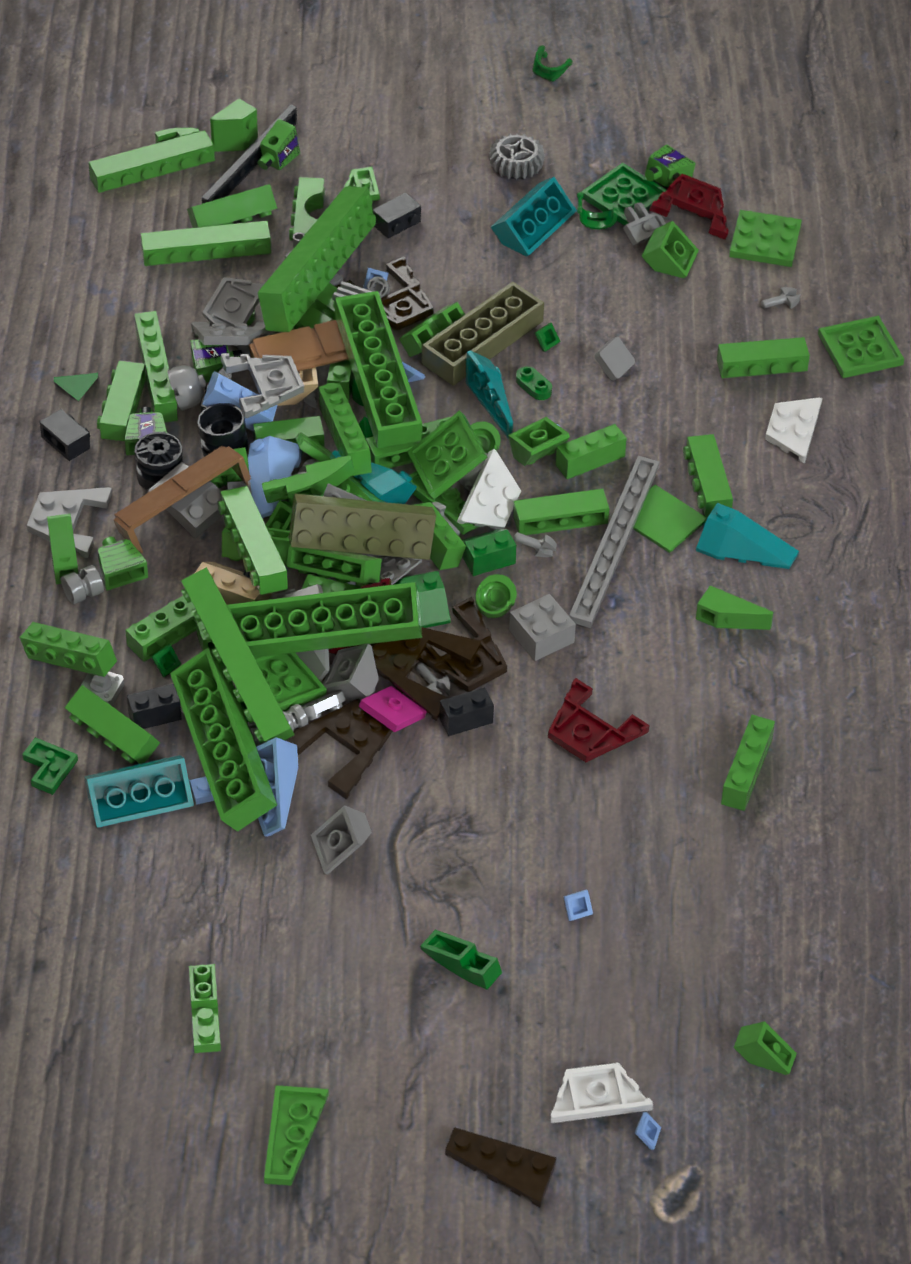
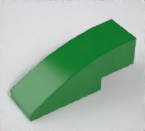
[420,929,502,990]

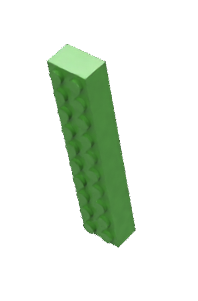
[258,186,376,332]

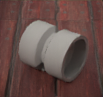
[61,565,104,605]

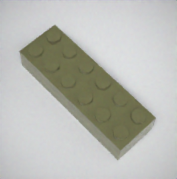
[422,282,544,386]
[289,494,436,560]

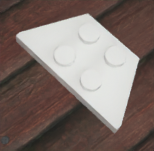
[765,398,822,463]
[457,449,521,529]
[550,1063,653,1123]

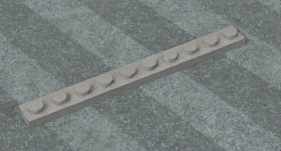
[569,456,660,628]

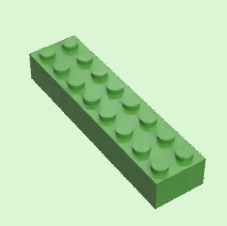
[335,291,422,448]
[227,582,422,657]
[170,647,277,832]

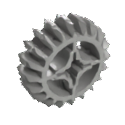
[489,133,545,180]

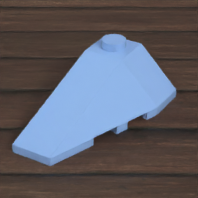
[248,436,302,518]
[256,737,298,837]

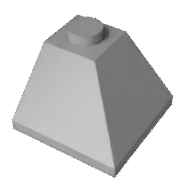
[323,644,379,701]
[311,805,372,875]

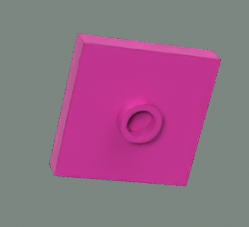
[359,686,427,732]

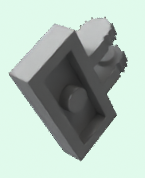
[623,203,666,246]

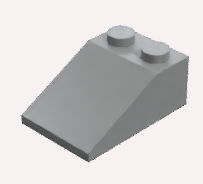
[148,462,223,539]

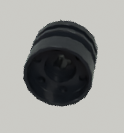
[197,403,249,456]
[135,432,183,490]

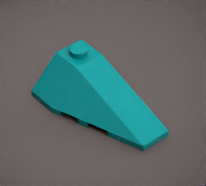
[466,350,513,439]
[696,503,799,569]

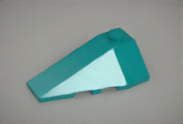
[332,450,417,504]

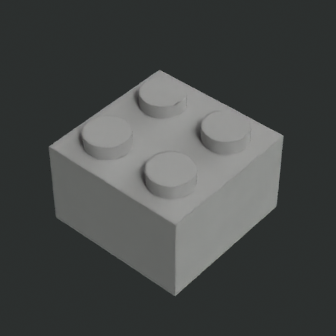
[509,594,576,661]

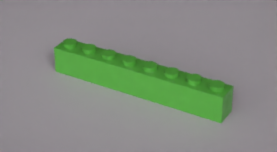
[181,567,295,744]

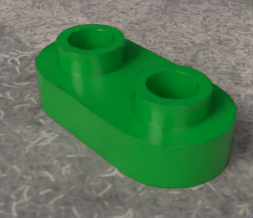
[516,366,552,400]

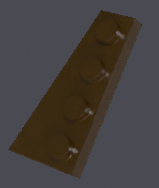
[445,1127,557,1208]

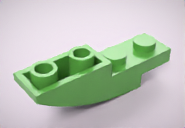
[262,455,355,506]
[189,964,221,1053]

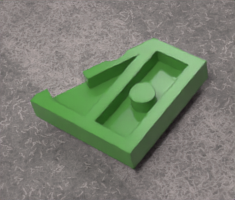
[344,167,380,201]

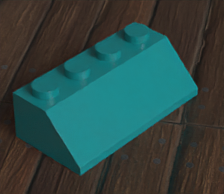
[491,177,577,256]
[84,755,194,828]

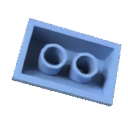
[202,371,278,432]

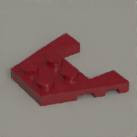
[649,174,729,240]
[548,678,650,762]

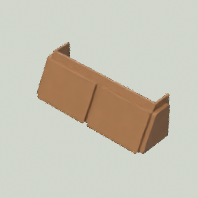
[249,320,349,371]
[113,446,251,553]

